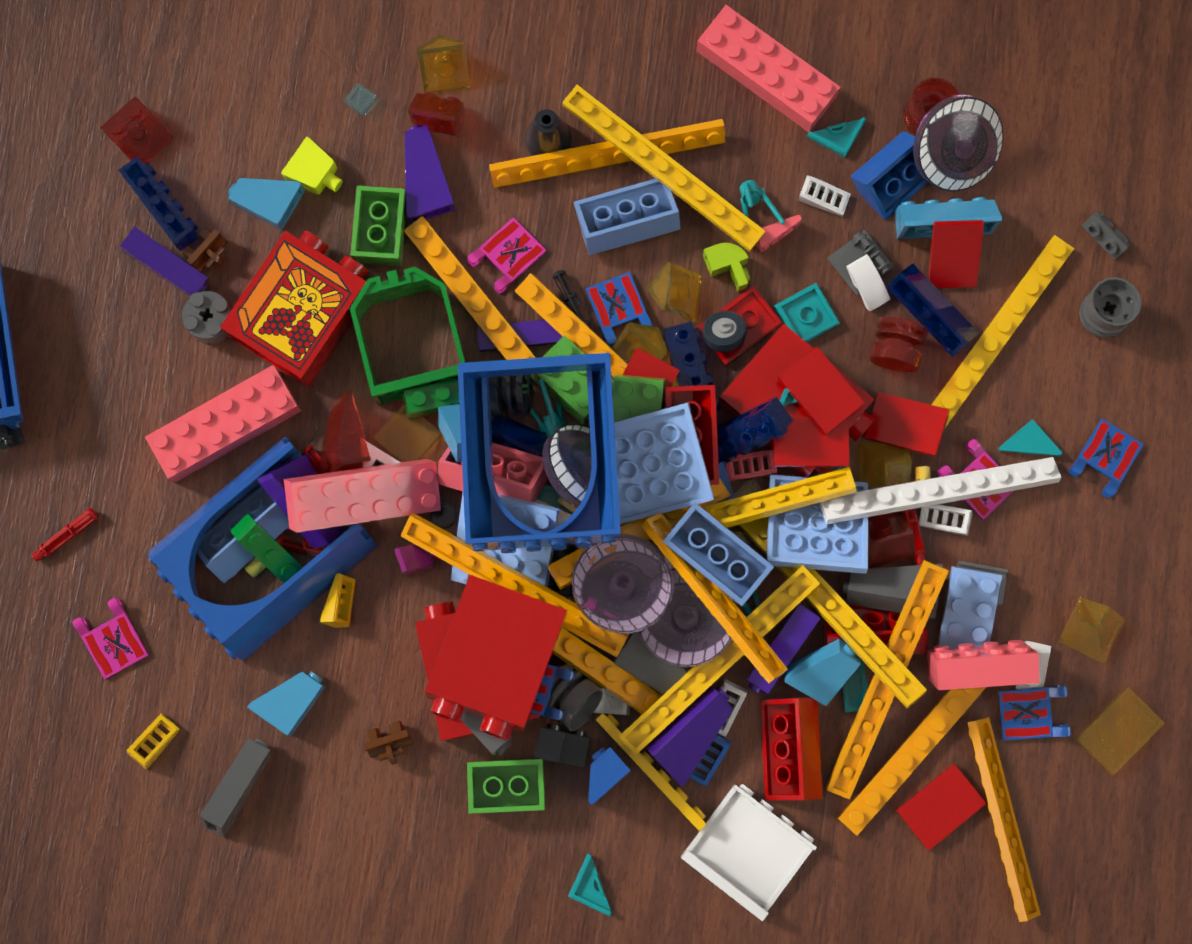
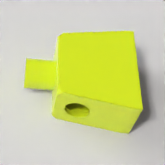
[281,137,343,195]

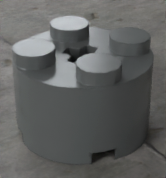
[182,291,232,345]

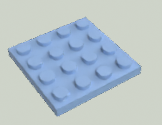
[614,402,714,524]
[766,474,868,574]
[451,494,560,587]

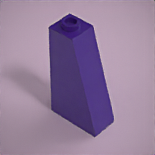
[405,125,455,225]
[120,226,209,297]
[257,455,344,549]
[745,604,820,695]
[645,686,733,786]

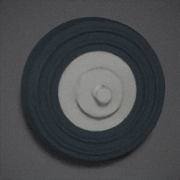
[703,311,747,352]

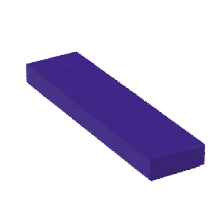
[477,319,563,352]

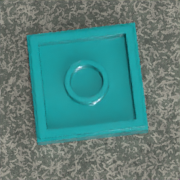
[774,283,840,343]

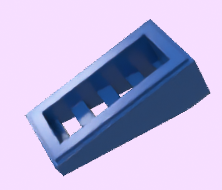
[689,734,731,787]

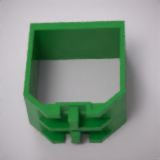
[350,267,466,405]

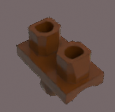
[182,228,228,273]
[364,721,413,765]

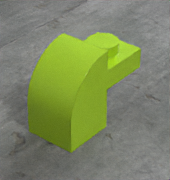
[703,243,750,292]

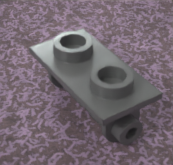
[1082,211,1131,260]

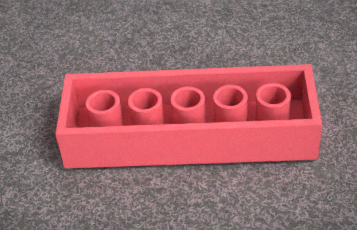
[696,5,840,132]
[145,365,301,483]
[284,459,441,533]

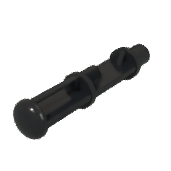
[553,270,592,329]

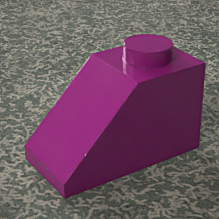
[394,544,437,577]

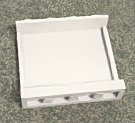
[681,784,817,921]

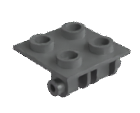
[827,230,894,295]

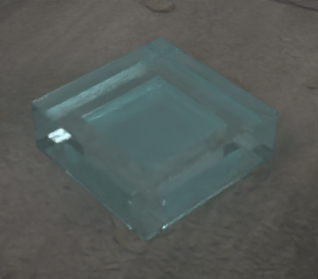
[344,83,377,117]

